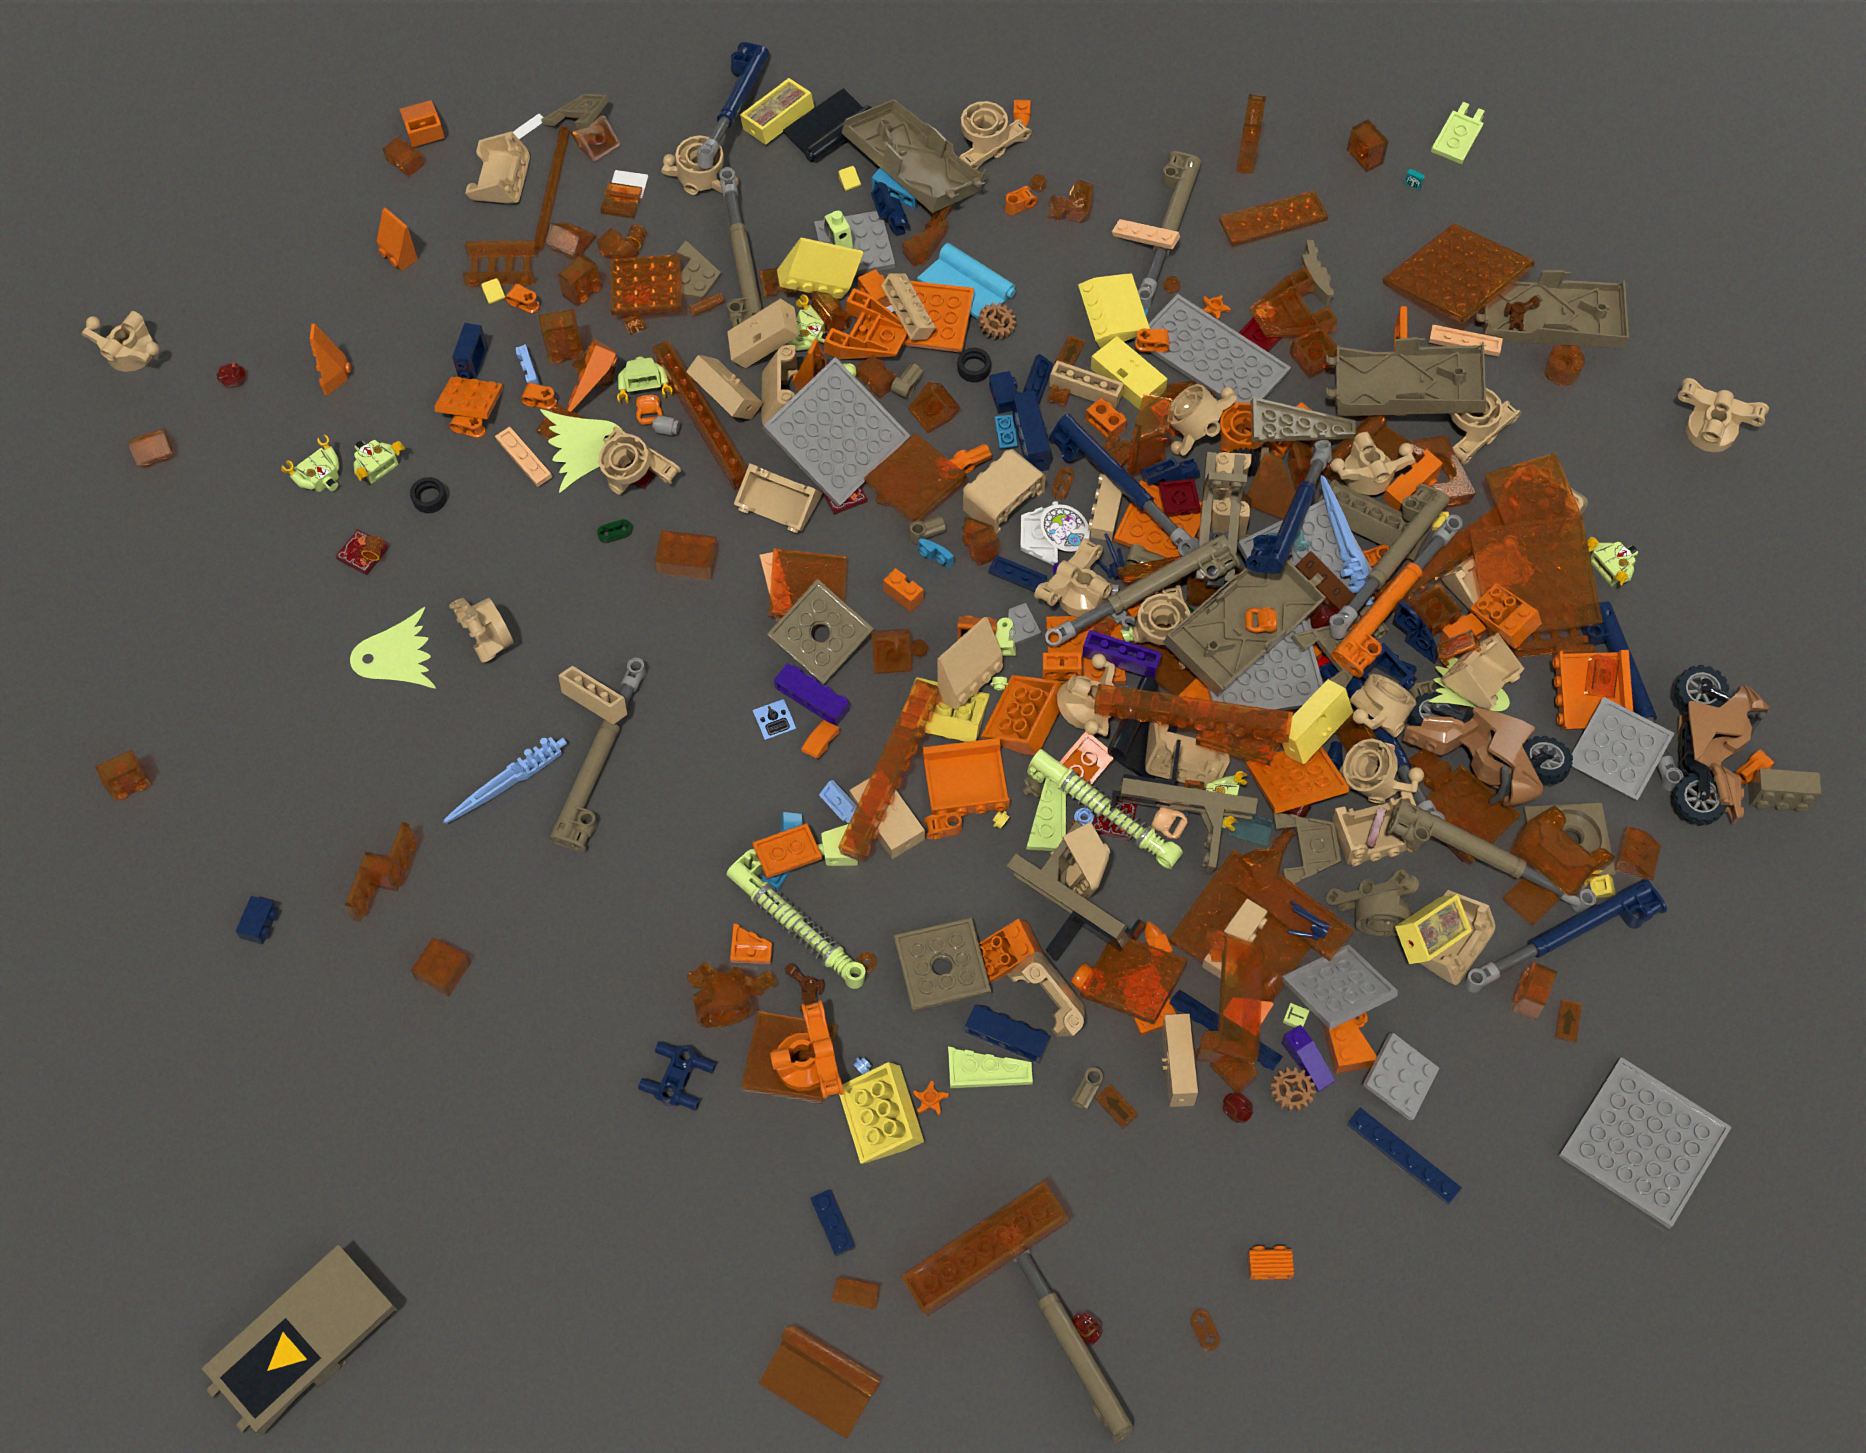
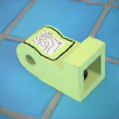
[995,618,1016,656]

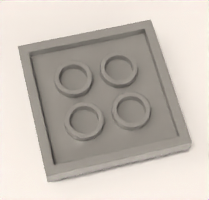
[1363,1033,1439,1120]

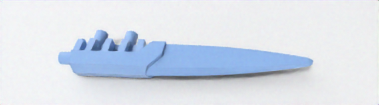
[1321,475,1376,607]
[443,737,567,823]

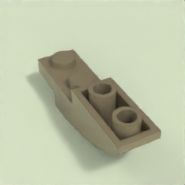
[1300,240,1334,306]

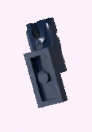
[870,182,910,235]
[1140,457,1200,485]

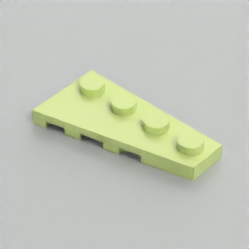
[1026,777,1066,851]
[948,1046,1033,1088]

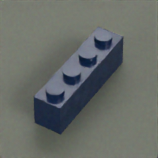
[965,1005,1050,1064]

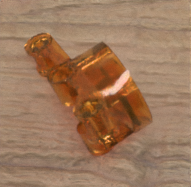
[687,962,776,1028]

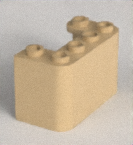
[963,449,1046,536]
[1210,452,1251,540]
[1331,792,1417,866]

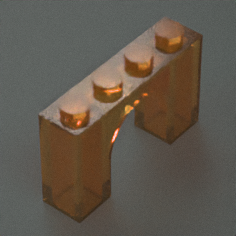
[1408,435,1476,508]

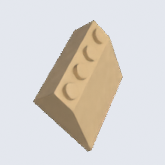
[937,617,1003,710]

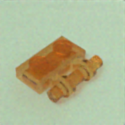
[1102,434,1138,467]

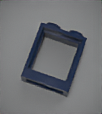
[452,323,488,379]
[1363,643,1417,690]

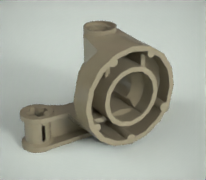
[1326,869,1419,937]

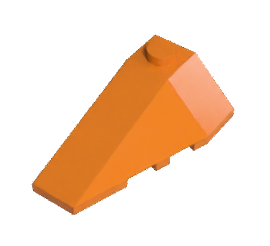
[310,324,351,395]
[567,338,617,412]
[792,339,827,392]

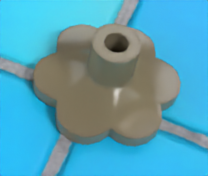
[1023,775,1042,798]

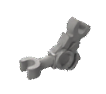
[1102,584,1135,631]

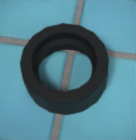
[957,347,991,383]
[410,477,447,513]

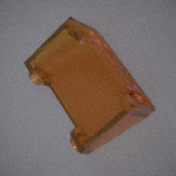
[1515,805,1615,896]

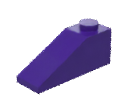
[1281,1025,1335,1092]

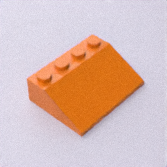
[981,675,1061,756]

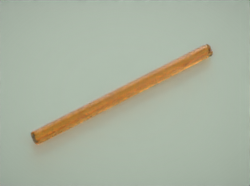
[533,126,569,250]

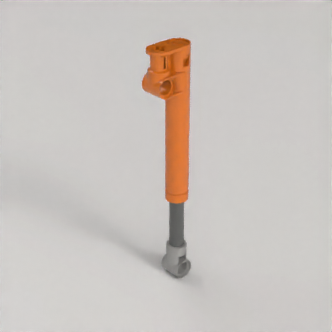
[1331,515,1462,678]

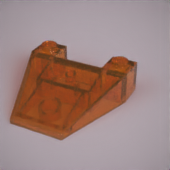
[1250,266,1337,338]

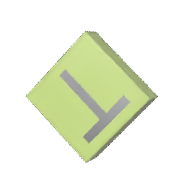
[1283,1003,1310,1028]

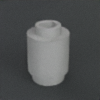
[652,415,680,436]

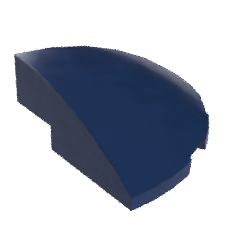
[1393,600,1438,664]

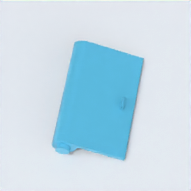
[917,243,1016,319]

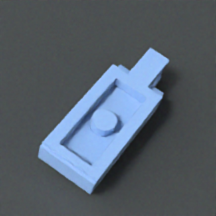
[516,344,540,385]
[819,780,866,828]

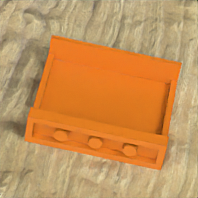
[1553,650,1633,730]
[923,738,1010,817]

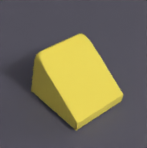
[838,166,861,191]
[481,278,505,304]
[1589,874,1616,898]

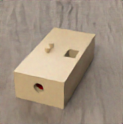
[727,298,799,368]
[686,355,763,420]
[849,771,925,859]
[1161,1014,1198,1107]

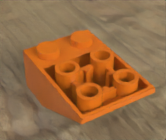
[399,100,445,147]
[1470,583,1542,649]
[979,918,1044,983]

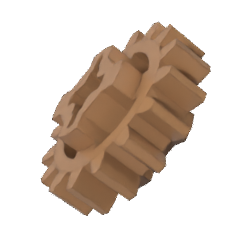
[977,302,1016,340]
[1270,1067,1316,1113]

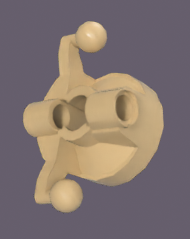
[661,136,739,195]
[81,311,159,372]
[1166,384,1237,456]
[1331,432,1415,495]
[1057,654,1124,736]
[1350,674,1416,738]
[1340,739,1424,804]

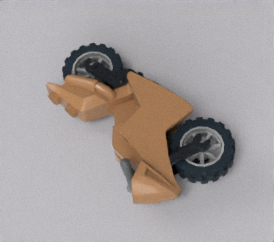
[1672,665,1771,826]
[1403,692,1573,807]

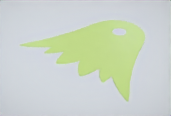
[540,409,623,493]
[350,607,436,689]
[1429,645,1510,711]

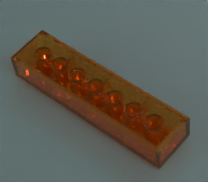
[901,1181,1070,1317]

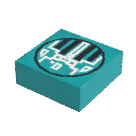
[1404,169,1425,191]

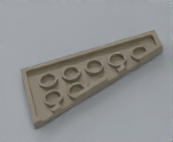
[1250,397,1356,442]

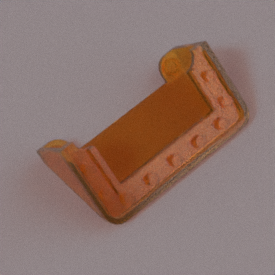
[1196,929,1263,1065]

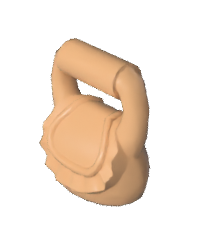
[1151,807,1188,839]

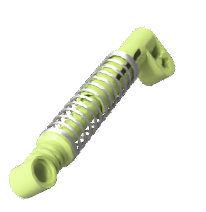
[1027,749,1183,869]
[726,849,865,989]

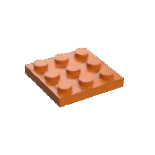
[434,376,503,419]

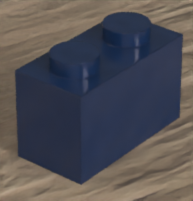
[989,371,1020,414]
[235,896,278,945]

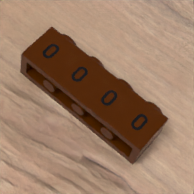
[1295,551,1355,615]

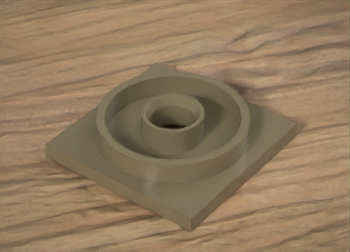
[767,579,874,685]
[1523,803,1616,880]
[894,918,991,1011]

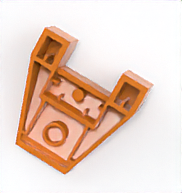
[824,288,908,359]

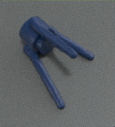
[1096,533,1127,580]
[1287,901,1330,941]

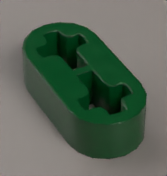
[597,519,632,543]

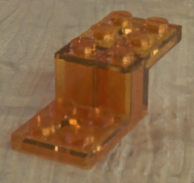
[345,822,418,922]

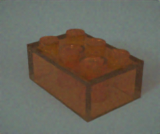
[539,309,584,364]
[655,530,718,579]

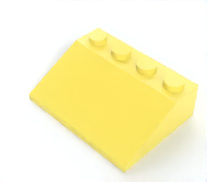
[777,238,863,299]
[1078,273,1150,349]
[901,677,990,742]
[839,1062,924,1164]

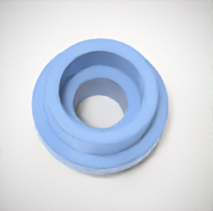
[1074,808,1094,826]
[853,1057,872,1074]

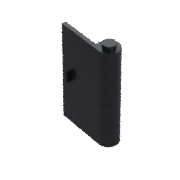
[783,88,872,162]
[1107,677,1185,779]

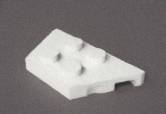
[1020,501,1058,566]

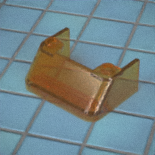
[1127,393,1173,476]

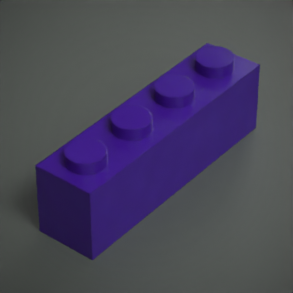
[1082,630,1162,679]
[774,663,850,726]

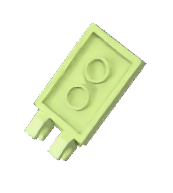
[1431,102,1485,164]

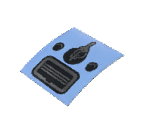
[752,699,796,740]

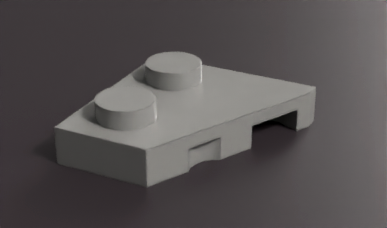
[1008,603,1041,646]

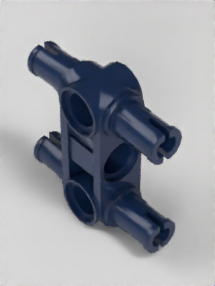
[638,1041,716,1111]

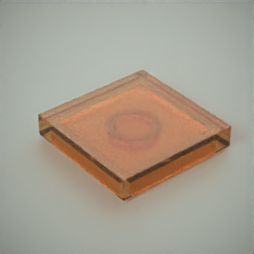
[1502,878,1559,927]

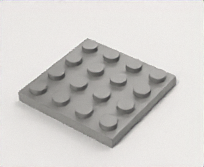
[814,211,895,275]
[1571,697,1675,802]
[1282,944,1398,1029]

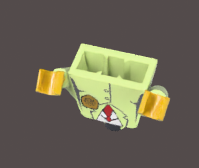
[787,295,828,351]
[617,357,673,405]
[281,435,339,492]
[353,440,405,484]
[1584,537,1638,587]
[1206,771,1247,831]

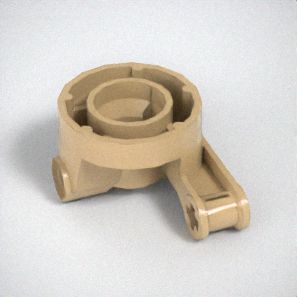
[959,101,1032,170]
[1678,378,1769,452]
[1449,388,1522,466]
[598,426,682,495]
[1034,538,1112,617]
[1132,585,1190,670]
[449,597,514,662]

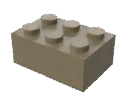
[1748,768,1821,812]

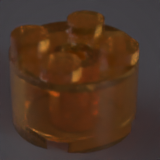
[1544,344,1585,386]

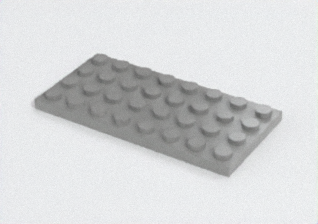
[1135,294,1291,403]

